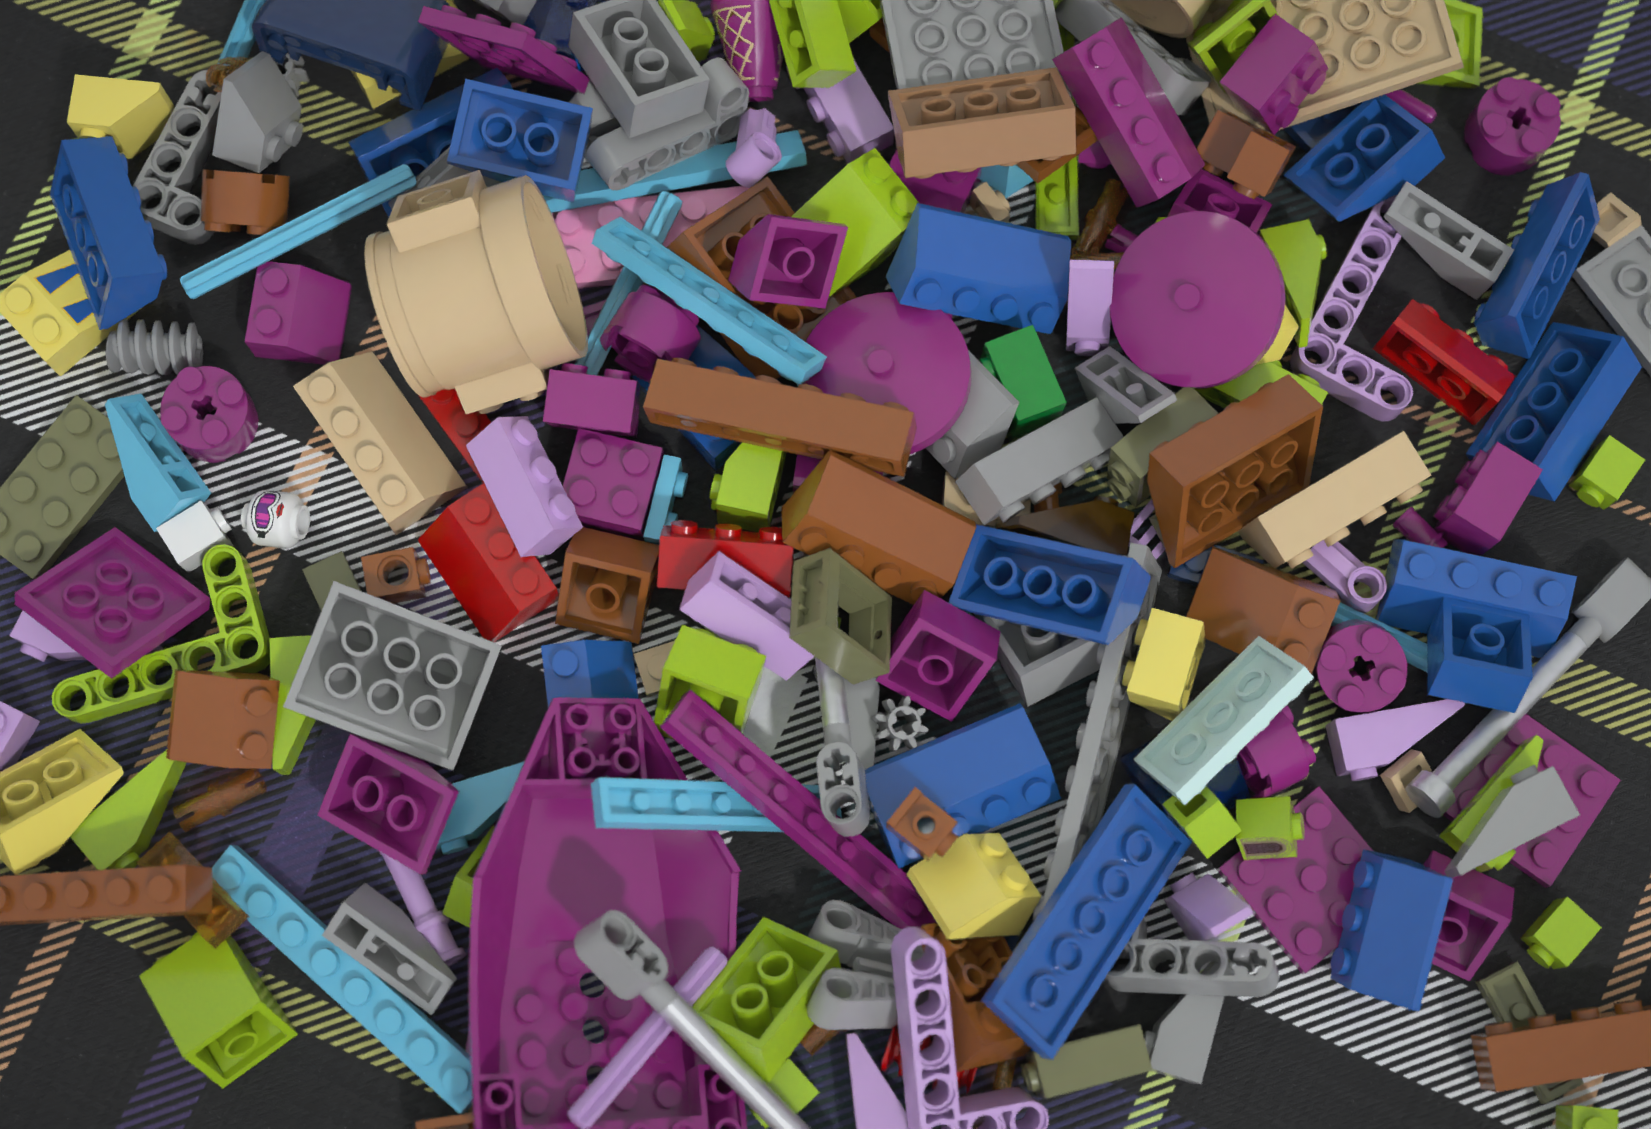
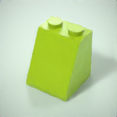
[791,148,919,299]
[139,922,298,1088]

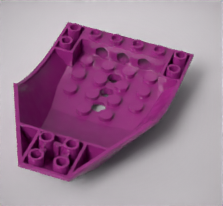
[469,698,747,1129]

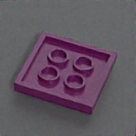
[418,5,590,94]
[15,527,210,679]
[1443,714,1621,888]
[1216,787,1373,974]

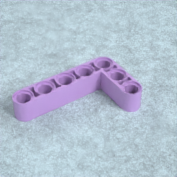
[1290,194,1413,421]
[891,927,1049,1129]

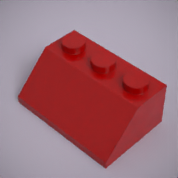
[1373,299,1515,425]
[418,483,559,642]
[657,520,794,597]

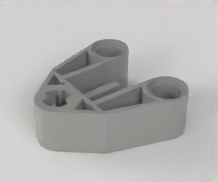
[806,900,929,1030]

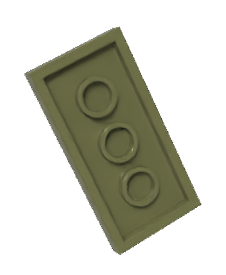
[0,395,124,580]

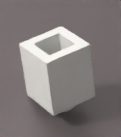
[156,500,233,573]

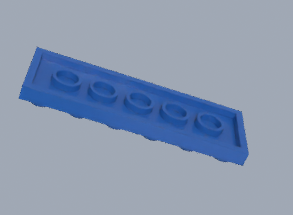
[982,784,1192,1060]

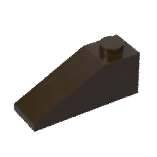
[995,496,1135,556]

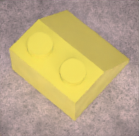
[67,74,175,159]
[1122,608,1206,721]
[907,833,1042,939]

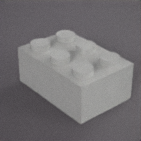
[569,0,710,138]

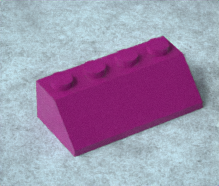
[1052,17,1205,208]

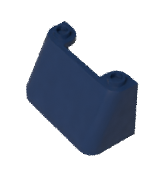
[252,0,449,111]

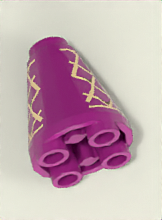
[711,0,784,102]

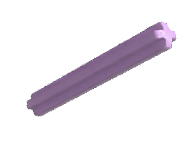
[568,947,727,1129]

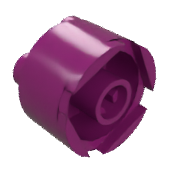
[1464,77,1561,176]
[600,285,701,383]
[160,366,258,463]
[1314,619,1407,712]
[1224,705,1316,799]

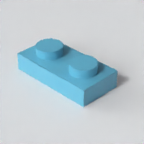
[643,454,688,545]

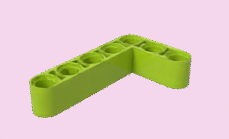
[52,544,270,724]

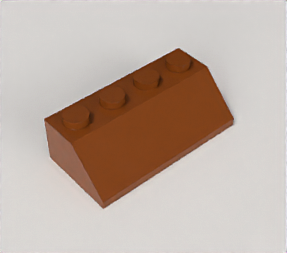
[782,450,976,605]

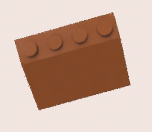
[666,176,857,380]
[1147,374,1323,568]

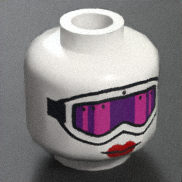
[241,490,310,549]

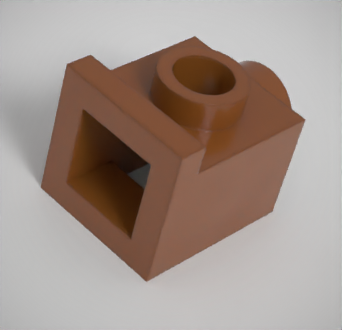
[886,787,959,861]

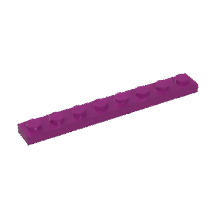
[660,689,936,946]

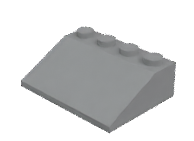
[283,581,502,771]

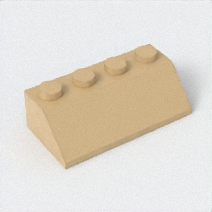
[293,351,468,535]
[1238,431,1432,569]

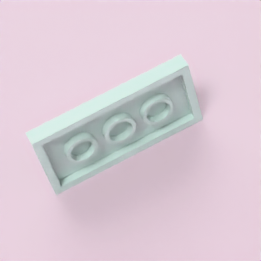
[1133,636,1314,805]

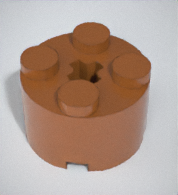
[201,169,290,235]

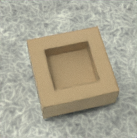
[970,182,1011,223]
[1592,192,1642,248]
[634,641,675,698]
[1380,749,1432,813]

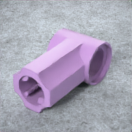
[726,108,782,188]
[1302,540,1387,613]

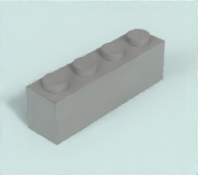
[955,397,1124,525]

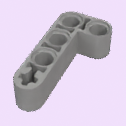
[1055,0,1211,115]
[586,58,749,191]
[133,70,224,245]
[1105,918,1279,997]

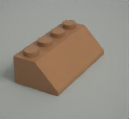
[888,67,1076,179]

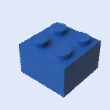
[1427,597,1533,713]

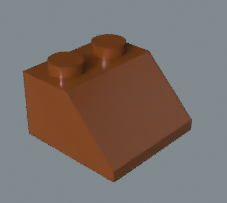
[555,527,659,644]
[166,670,280,769]

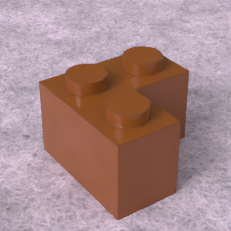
[1197,108,1296,199]

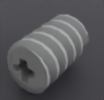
[106,319,203,375]

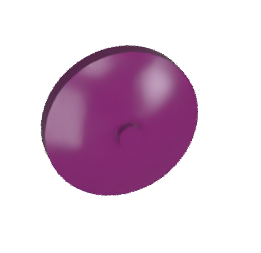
[1110,211,1285,388]
[803,292,972,454]

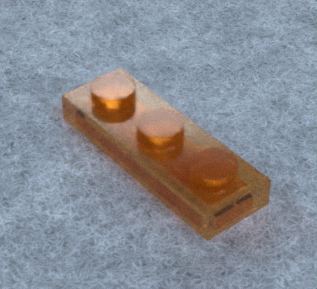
[136,831,250,949]

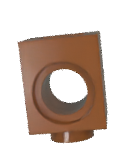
[361,547,431,604]

